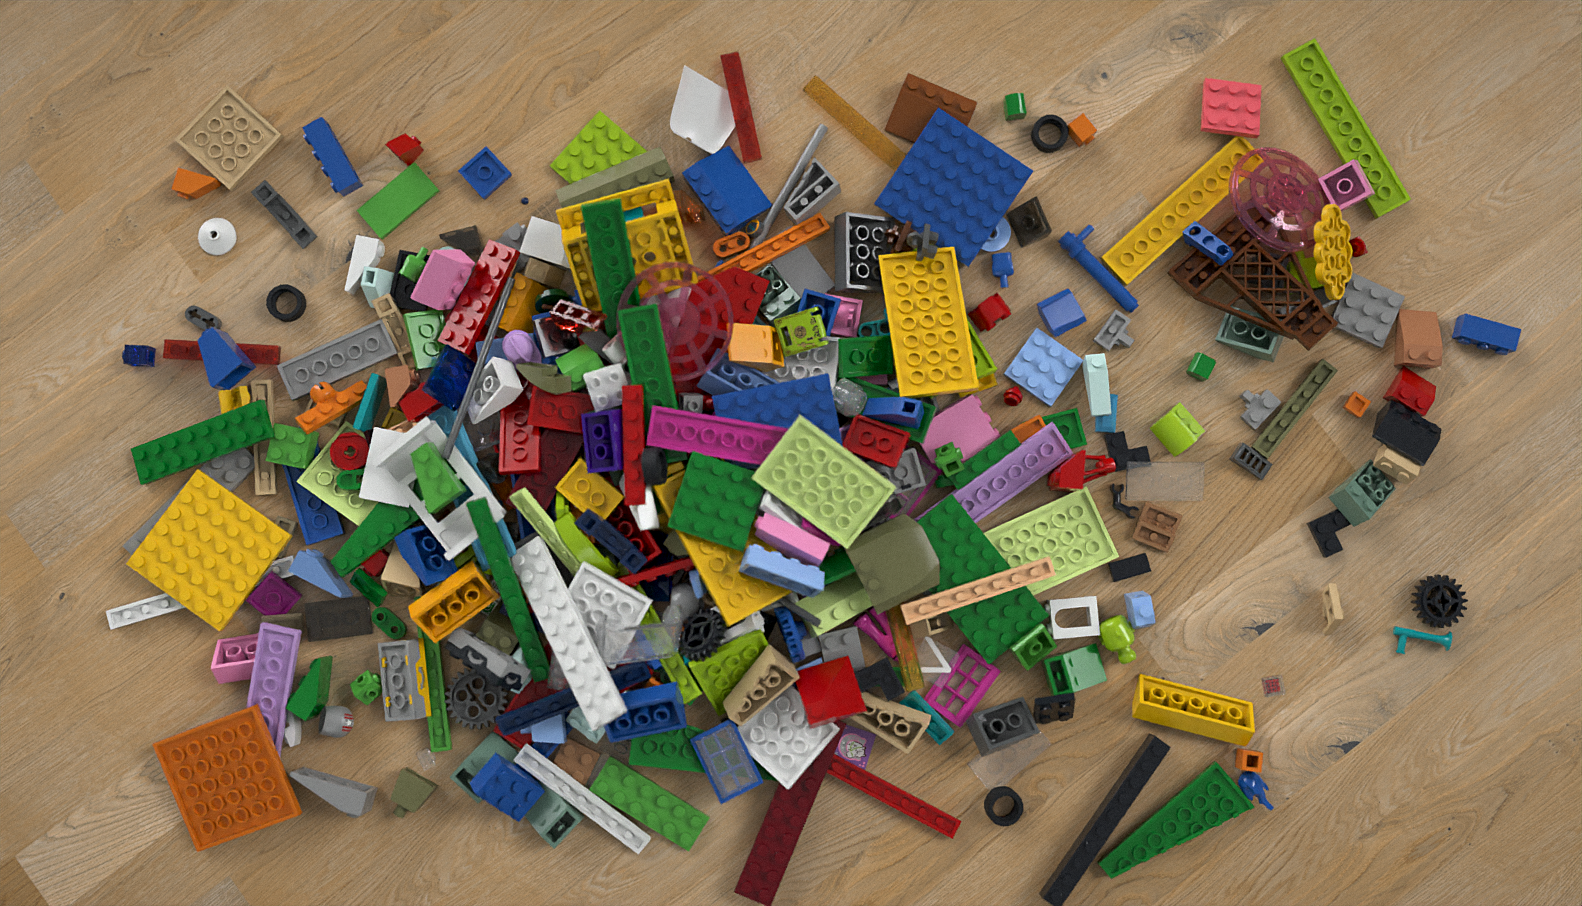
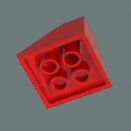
[795,655,867,729]

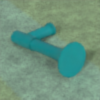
[1393,626,1452,654]

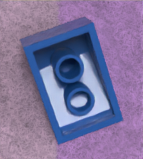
[394,521,458,586]

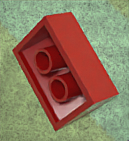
[1047,450,1086,493]

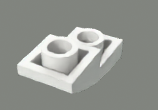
[283,710,302,747]

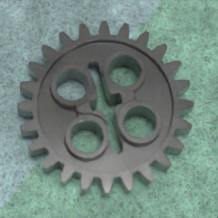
[445,668,509,729]

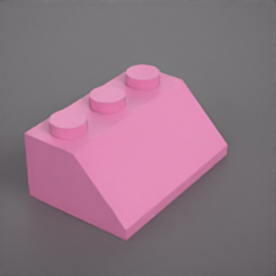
[410,249,475,310]
[211,633,259,684]

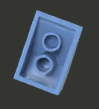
[288,549,353,598]

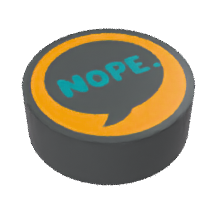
[745,219,764,238]

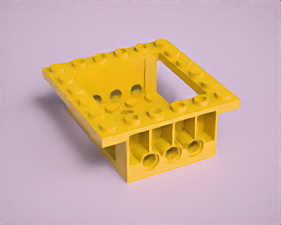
[556,179,698,315]

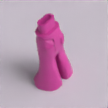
[853,606,913,667]

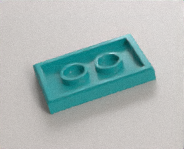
[353,373,387,432]

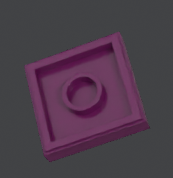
[245,571,303,616]

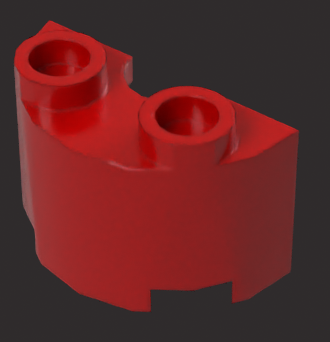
[967,292,1011,332]

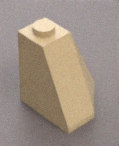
[381,541,422,599]

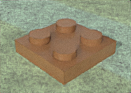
[553,736,601,787]

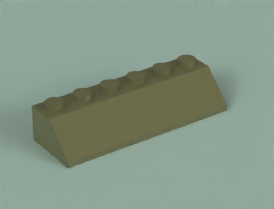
[555,147,675,208]

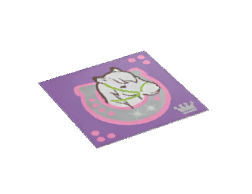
[834,725,876,769]

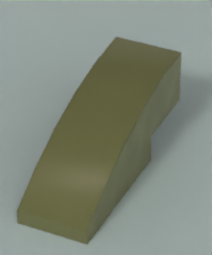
[516,362,571,394]

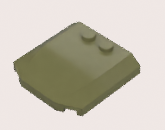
[844,513,939,615]

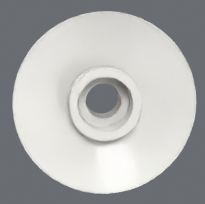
[198,218,237,255]

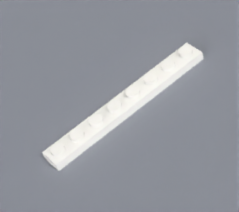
[513,743,651,854]

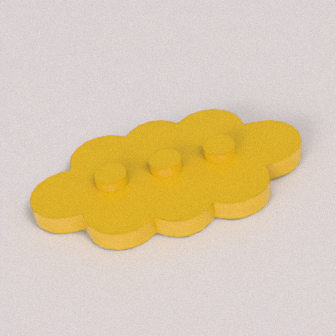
[1313,204,1352,300]

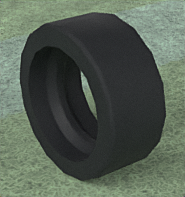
[1031,115,1069,153]
[266,284,306,322]
[641,447,668,486]
[984,786,1024,827]

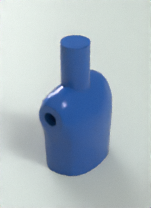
[991,252,1014,288]

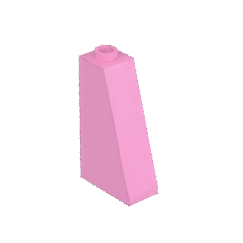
[754,513,830,567]

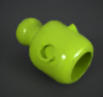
[1098,615,1136,664]

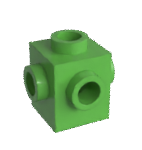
[934,442,964,477]
[350,669,383,705]

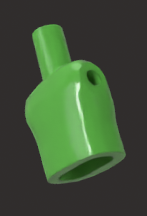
[399,247,429,283]

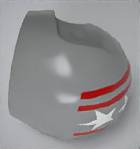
[318,705,354,738]

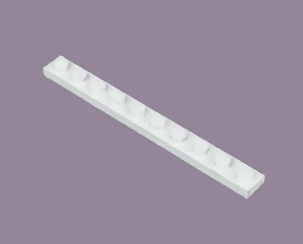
[106,555,295,630]

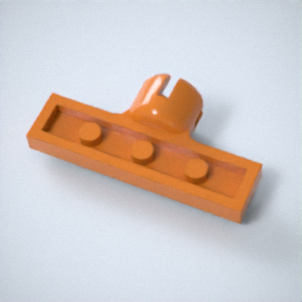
[295,380,367,435]

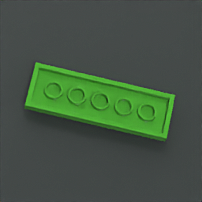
[589,755,710,851]

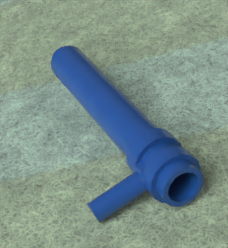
[1058,224,1139,313]

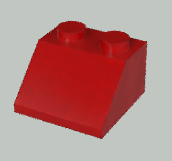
[1383,366,1436,417]

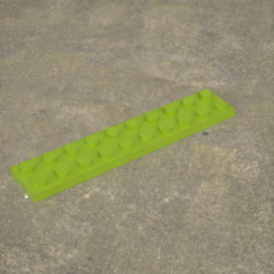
[1280,38,1411,219]

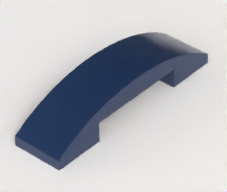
[575,508,648,575]

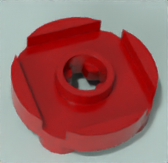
[330,432,369,471]

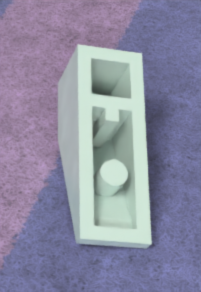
[1082,353,1111,417]

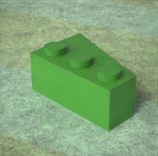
[410,442,467,514]

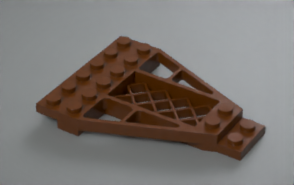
[1167,198,1338,351]

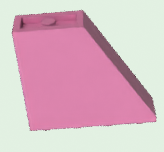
[919,393,1000,463]

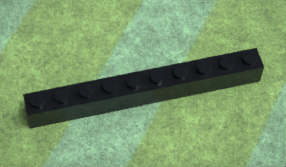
[1039,733,1171,906]

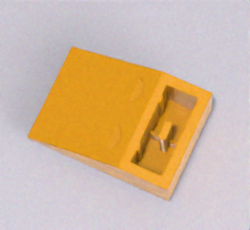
[727,323,784,372]

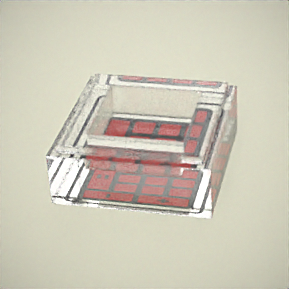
[1261,675,1286,697]

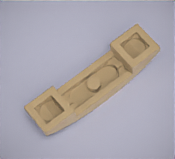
[372,293,415,367]

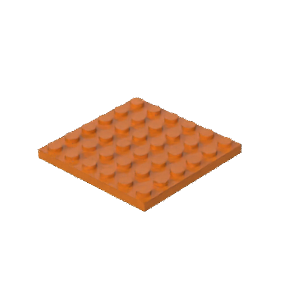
[152,704,302,852]

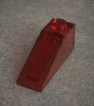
[550,299,607,333]

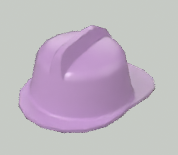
[502,330,541,372]

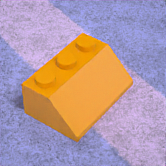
[491,272,548,334]

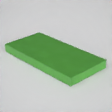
[356,162,440,240]

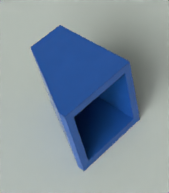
[198,327,256,390]

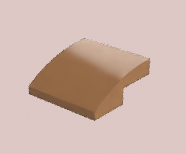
[1132,500,1183,553]

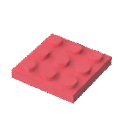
[1201,78,1261,139]

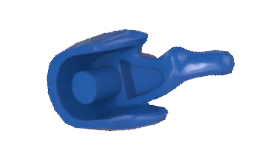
[1238,771,1274,810]

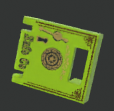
[774,306,829,357]

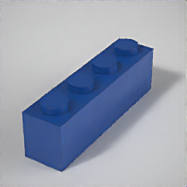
[302,117,363,197]

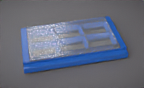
[690,719,764,804]

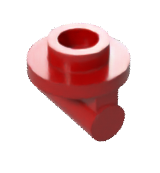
[1349,236,1368,257]

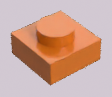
[1342,391,1371,418]

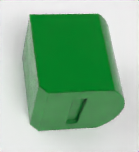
[1003,93,1027,121]
[1186,352,1216,382]

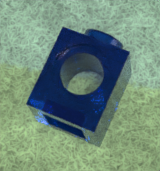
[122,345,156,367]

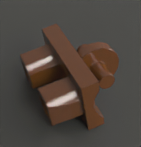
[885,220,915,254]

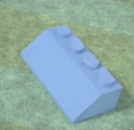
[739,545,824,598]

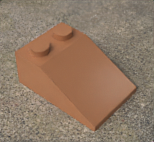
[1394,309,1443,369]

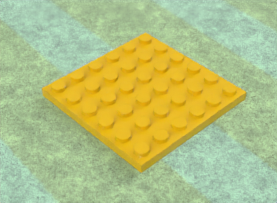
[126,469,293,631]

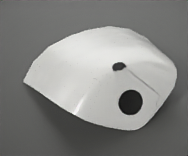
[670,65,751,154]

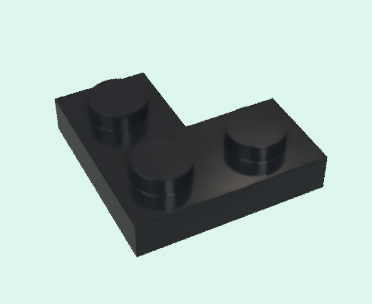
[1104,431,1151,472]
[1307,508,1351,558]
[855,657,905,701]

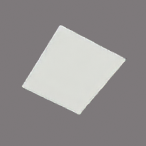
[359,427,415,507]

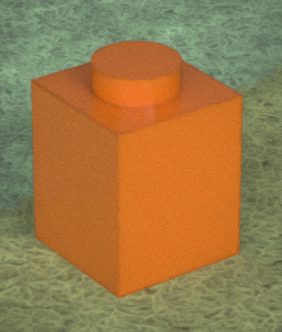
[1068,113,1097,147]
[1235,748,1263,772]

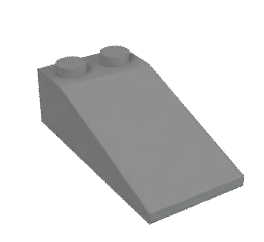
[290,767,378,818]

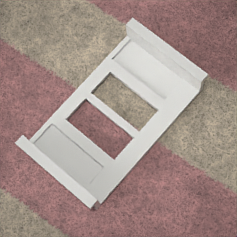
[371,417,507,561]

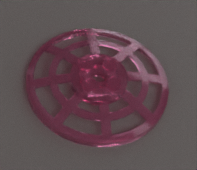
[1229,147,1331,252]
[616,262,734,381]

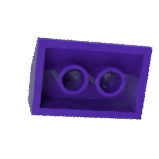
[581,409,624,473]

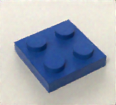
[458,146,512,200]

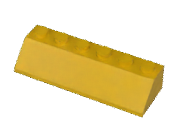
[1132,674,1255,747]

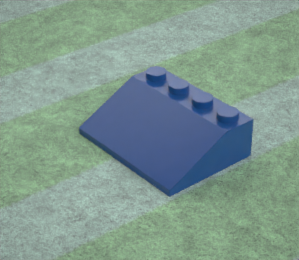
[682,146,773,236]

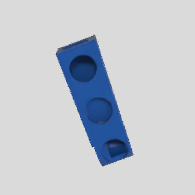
[1182,221,1233,265]

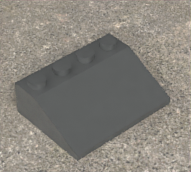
[834,212,895,293]

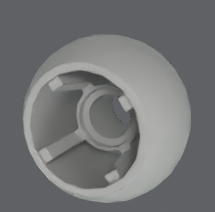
[670,582,704,624]

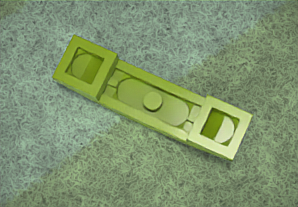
[554,512,619,576]

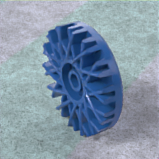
[774,606,807,663]

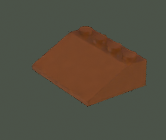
[884,73,978,143]

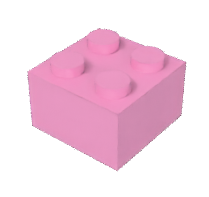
[1318,160,1375,212]

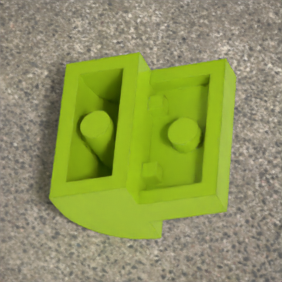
[1149,402,1205,457]

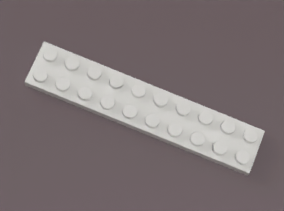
[510,536,628,731]

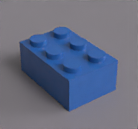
[470,753,545,822]

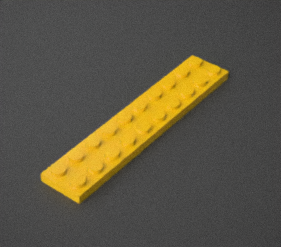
[1100,136,1265,286]

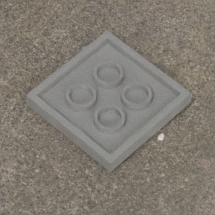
[1332,273,1405,349]

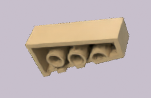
[723,645,800,727]
[850,691,931,754]

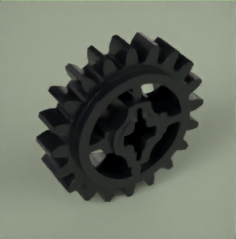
[1411,574,1468,628]
[678,608,727,662]

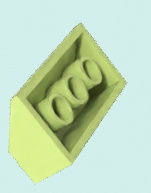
[794,572,873,638]

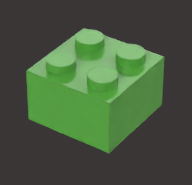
[265,423,319,469]

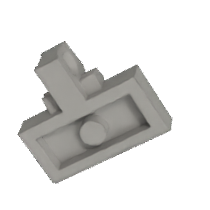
[1093,309,1134,352]
[1239,389,1281,430]

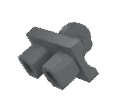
[907,223,939,262]

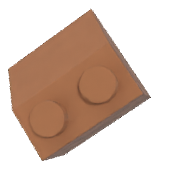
[385,365,422,411]

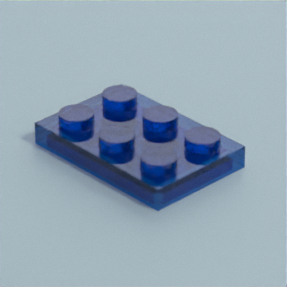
[422,344,476,412]

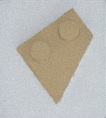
[1323,584,1344,635]

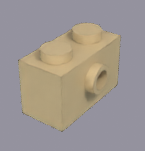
[1373,444,1421,485]

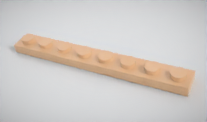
[900,556,1056,625]

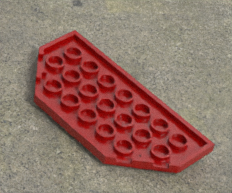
[668,266,769,415]

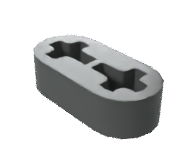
[185,305,222,330]

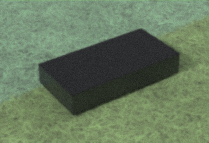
[1108,553,1151,582]

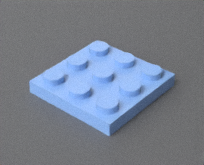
[1003,328,1083,407]

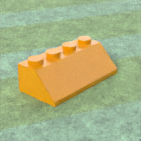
[408,560,500,643]

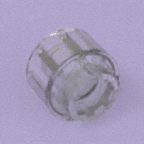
[832,378,867,417]

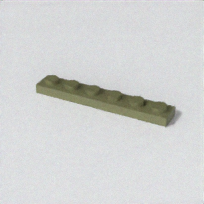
[1251,359,1338,459]

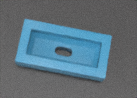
[1095,394,1118,433]

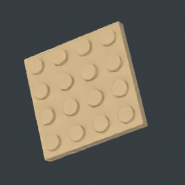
[175,85,284,191]

